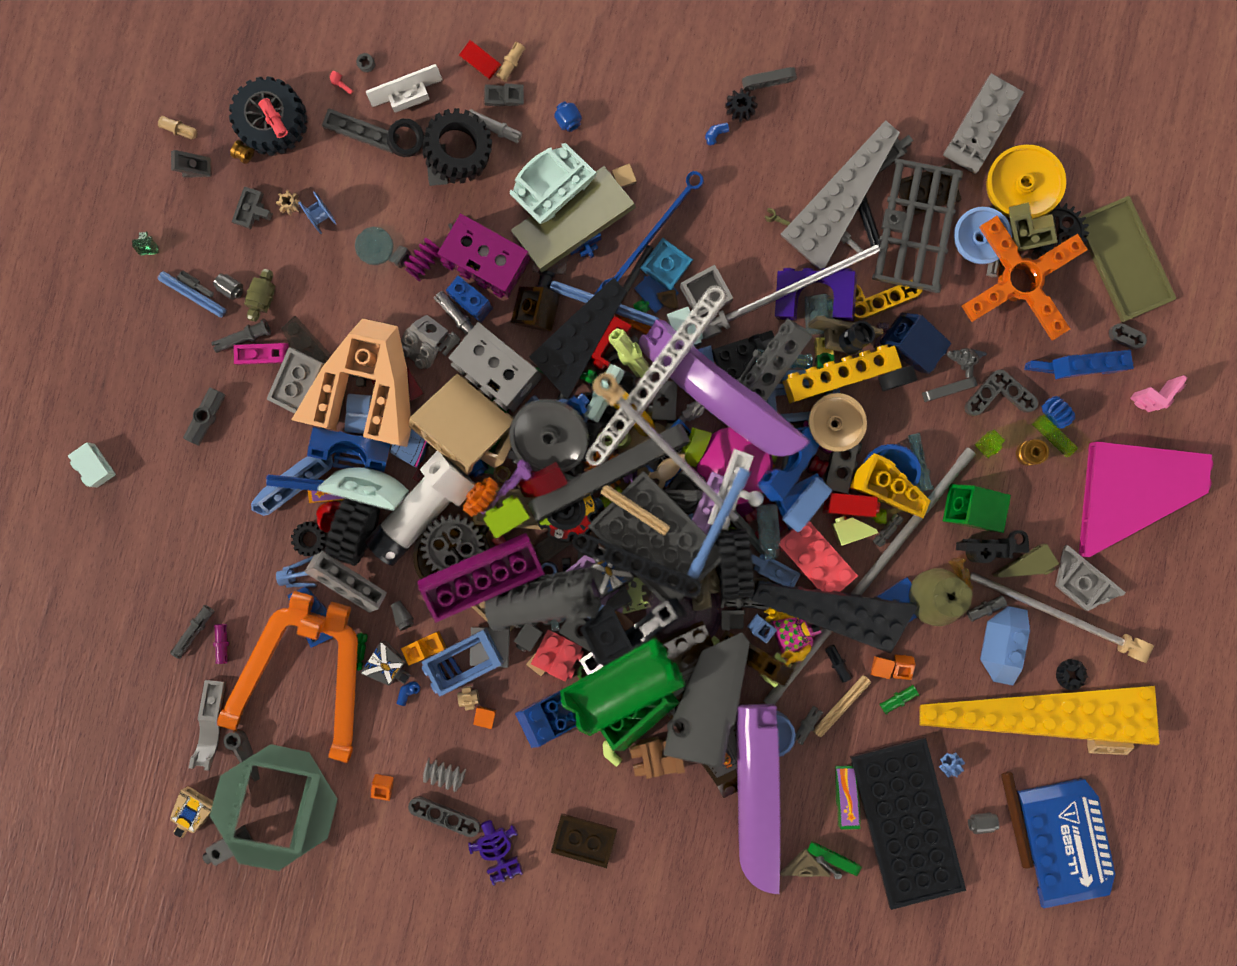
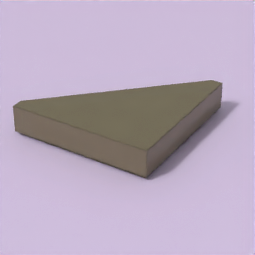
[780,848,831,877]

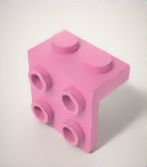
[1130,375,1187,412]

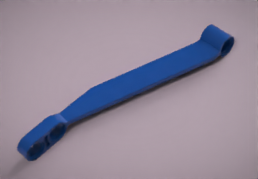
[594,171,704,295]

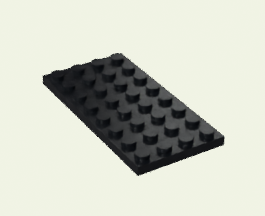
[850,737,966,910]

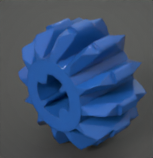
[1042,396,1075,429]

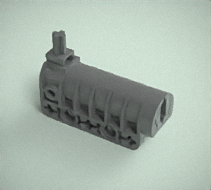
[485,568,602,632]

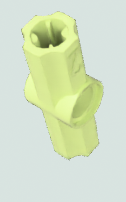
[609,328,650,379]

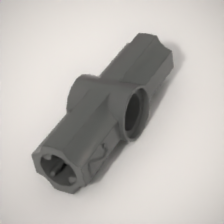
[183,387,226,446]

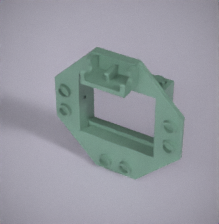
[209,744,338,871]

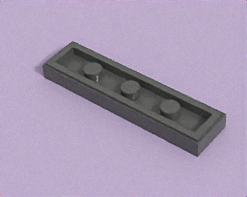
[322,108,400,154]

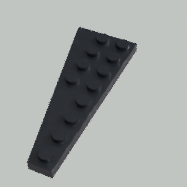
[751,581,918,654]

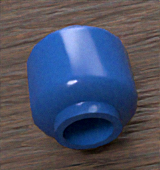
[554,102,582,132]

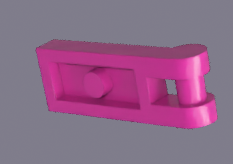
[234,343,289,365]

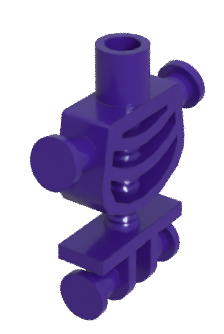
[468,820,523,886]

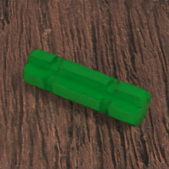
[356,633,368,671]

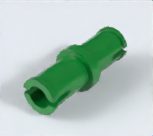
[879,684,919,714]

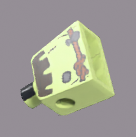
[623,577,657,613]

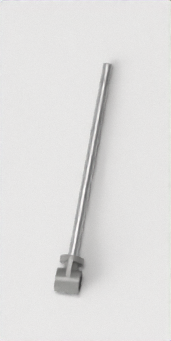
[702,244,880,340]

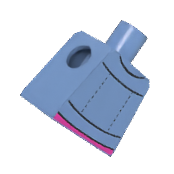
[390,430,429,468]

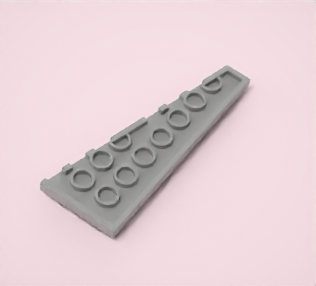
[781,120,900,271]

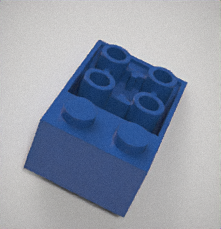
[515,690,576,748]

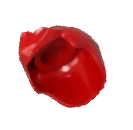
[316,501,341,533]

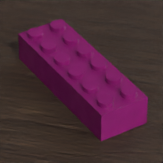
[418,533,544,623]

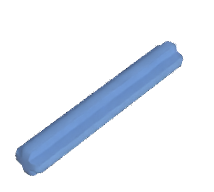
[158,271,226,317]

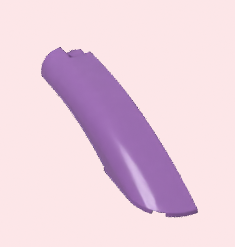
[638,320,810,456]
[736,704,780,894]

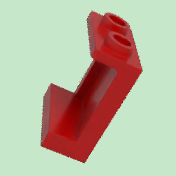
[591,316,631,371]

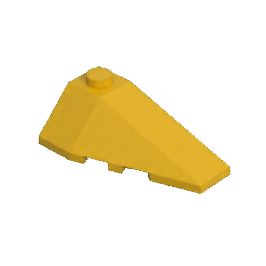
[850,453,930,519]

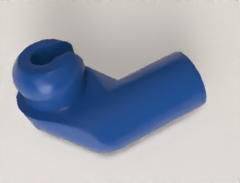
[705,122,729,145]
[396,682,420,706]

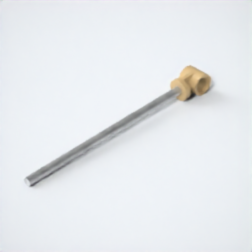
[593,373,739,522]
[969,572,1154,663]

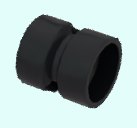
[839,321,875,355]

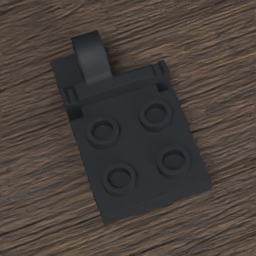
[712,330,774,381]
[956,530,1029,563]

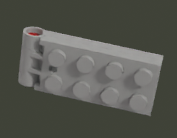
[943,73,1024,174]

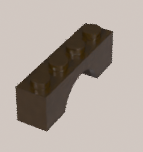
[719,630,795,687]

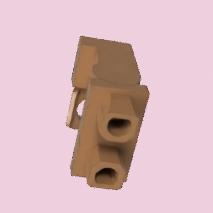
[630,732,685,779]

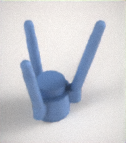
[276,556,317,588]

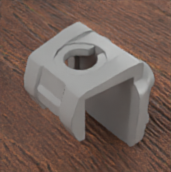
[401,315,448,369]

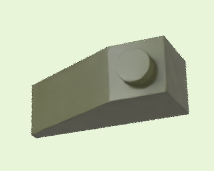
[992,544,1059,577]

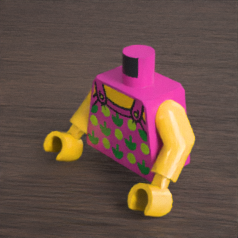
[764,607,821,665]

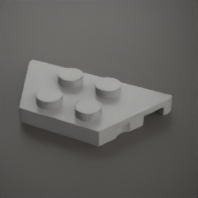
[1055,545,1126,611]

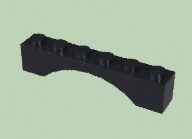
[580,597,687,675]

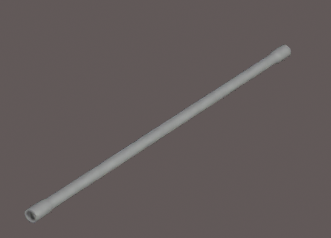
[763,447,976,704]

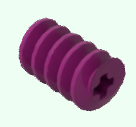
[404,238,440,282]

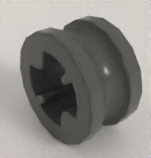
[356,53,375,72]

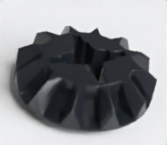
[1056,659,1088,690]

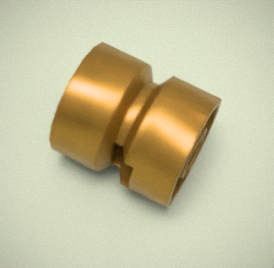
[1016,439,1049,466]

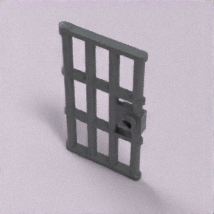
[872,159,963,293]

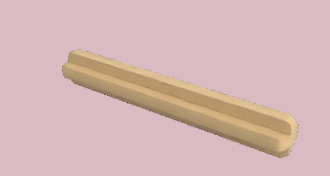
[601,485,670,535]
[814,675,871,737]

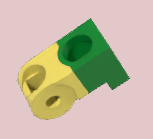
[815,337,835,369]

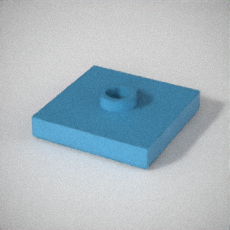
[640,238,693,290]

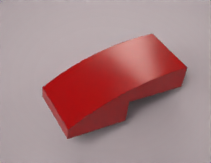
[459,40,501,80]

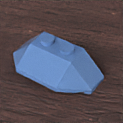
[980,606,1030,686]

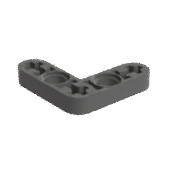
[964,370,1038,416]

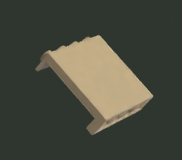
[409,374,513,475]

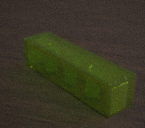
[1032,415,1078,457]

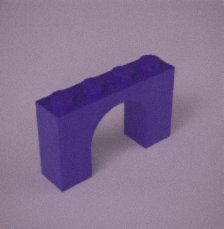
[775,268,857,321]

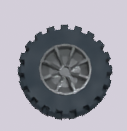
[229,76,308,156]

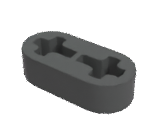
[1109,323,1147,350]

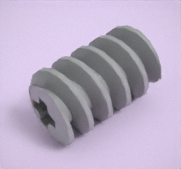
[423,758,466,792]

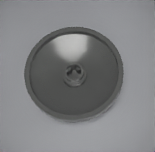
[509,399,589,473]

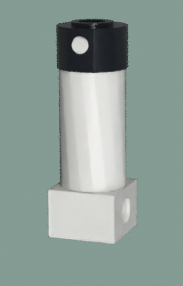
[364,451,475,566]

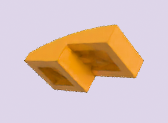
[401,631,446,666]

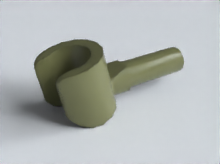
[765,208,791,226]

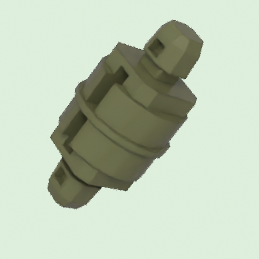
[244,269,276,322]

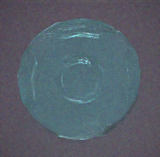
[355,227,394,265]

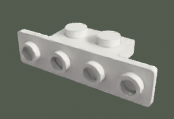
[366,64,442,113]

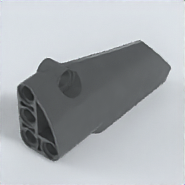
[663,632,750,768]

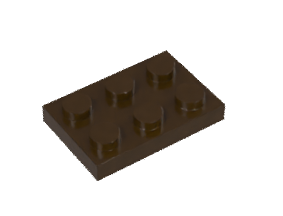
[898,164,962,216]
[551,813,617,868]

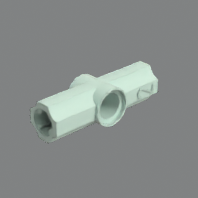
[583,364,625,423]

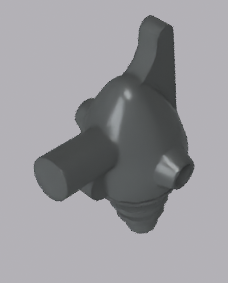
[947,348,987,378]

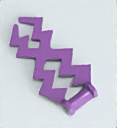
[481,459,532,514]

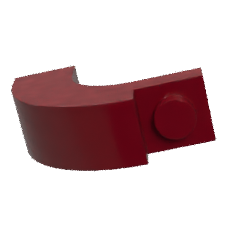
[516,462,568,498]

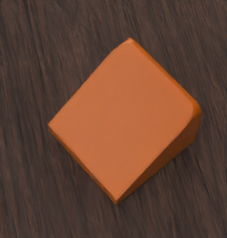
[892,654,916,680]
[870,656,896,679]
[473,706,497,729]
[371,774,394,801]

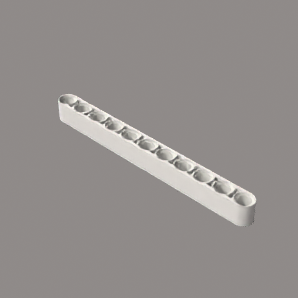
[586,287,726,465]

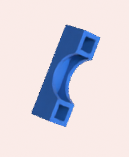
[1052,350,1134,379]
[757,426,820,501]
[307,427,390,472]

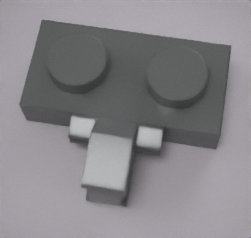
[232,187,273,229]

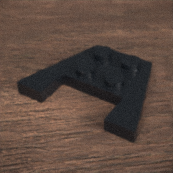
[581,585,652,665]

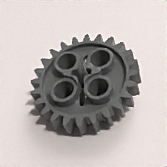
[421,514,485,571]

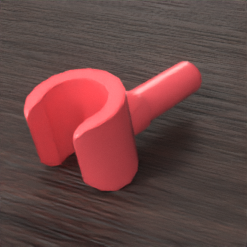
[330,71,353,95]

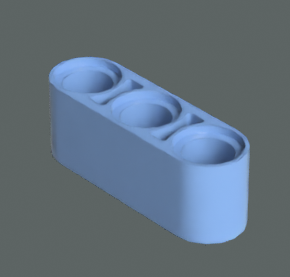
[782,477,832,532]

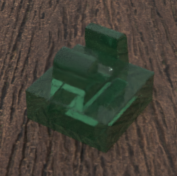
[132,232,159,255]

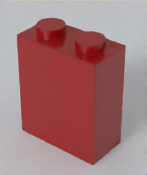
[823,493,880,517]

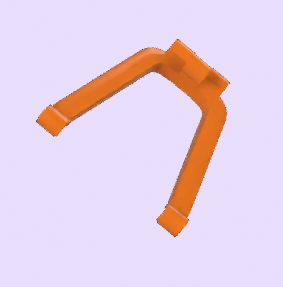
[217,591,358,763]

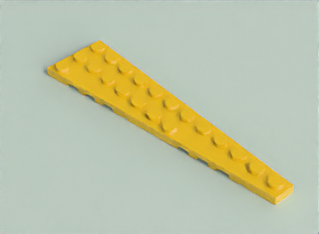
[919,686,1160,745]

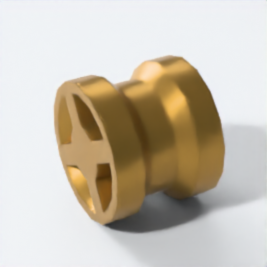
[230,140,254,164]

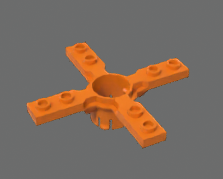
[962,216,1088,340]

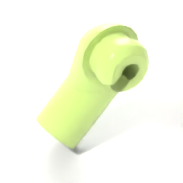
[603,741,622,767]

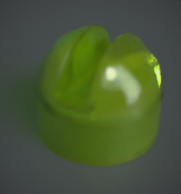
[873,509,887,524]

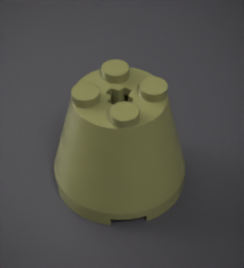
[909,568,972,626]

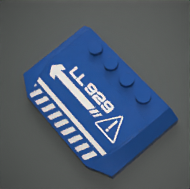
[1017,778,1115,909]

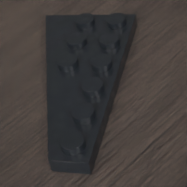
[529,277,627,400]

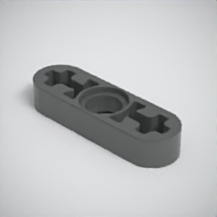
[742,67,797,91]
[922,377,978,402]

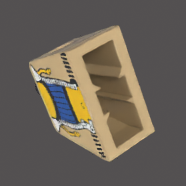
[170,786,213,838]

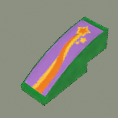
[835,765,860,830]

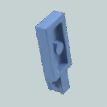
[751,554,801,587]

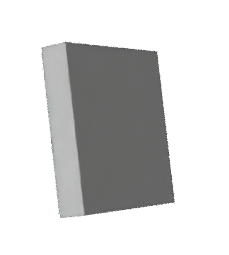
[470,626,510,668]

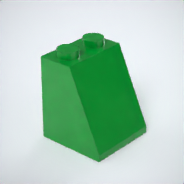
[943,484,1011,533]

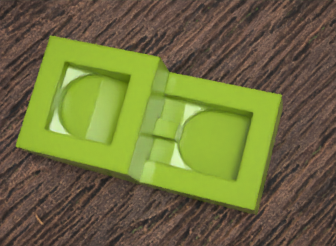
[681,427,712,467]

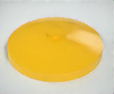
[986,145,1066,219]

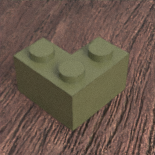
[1009,202,1057,251]

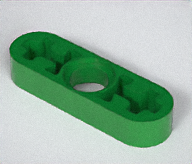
[807,841,862,876]

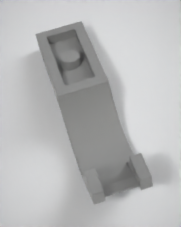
[189,680,226,770]

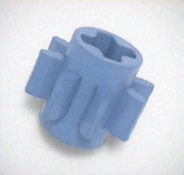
[939,752,965,778]

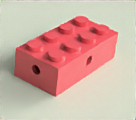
[775,521,858,592]

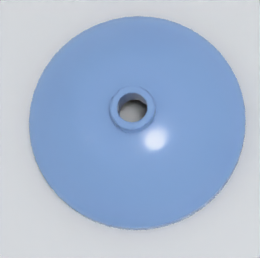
[954,207,1012,264]

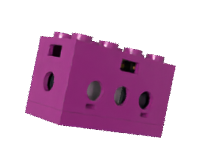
[437,213,530,298]

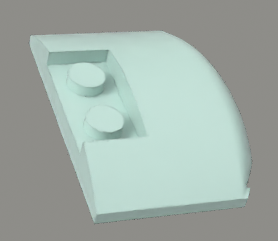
[510,143,597,225]
[318,467,409,510]

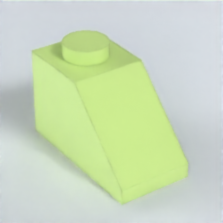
[831,515,878,546]

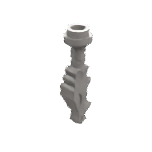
[665,400,705,430]

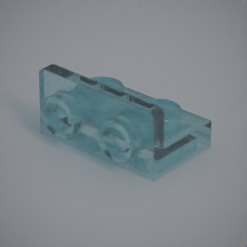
[804,294,834,335]

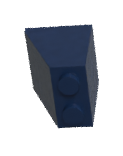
[879,312,952,374]

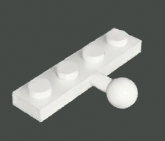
[708,449,763,530]

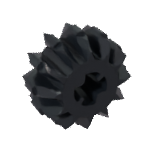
[725,88,757,123]

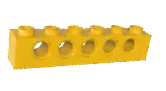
[782,344,902,404]

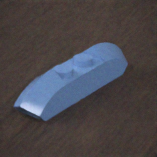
[251,455,333,516]

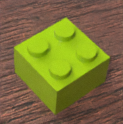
[483,495,530,538]

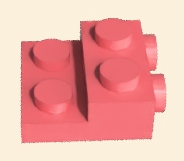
[531,629,584,682]

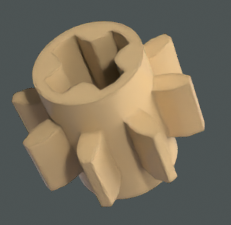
[276,190,300,216]
[457,686,479,711]

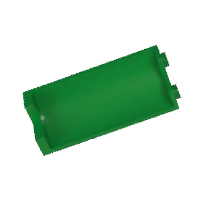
[560,639,685,736]

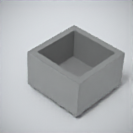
[680,265,733,318]

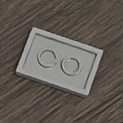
[267,347,325,414]

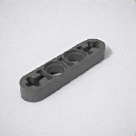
[408,796,481,837]

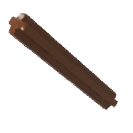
[1001,772,1034,869]

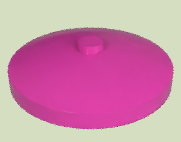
[697,427,773,504]

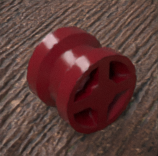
[806,455,829,477]

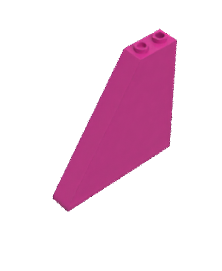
[1079,442,1213,557]

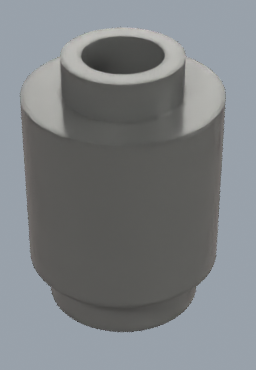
[213,273,244,300]
[968,812,999,834]

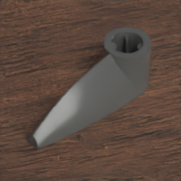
[223,729,260,782]

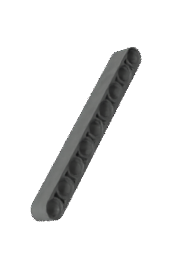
[527,424,691,522]

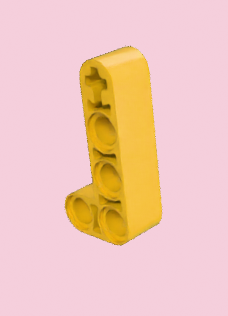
[854,280,922,322]

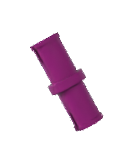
[213,624,229,664]

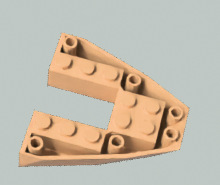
[291,318,411,447]

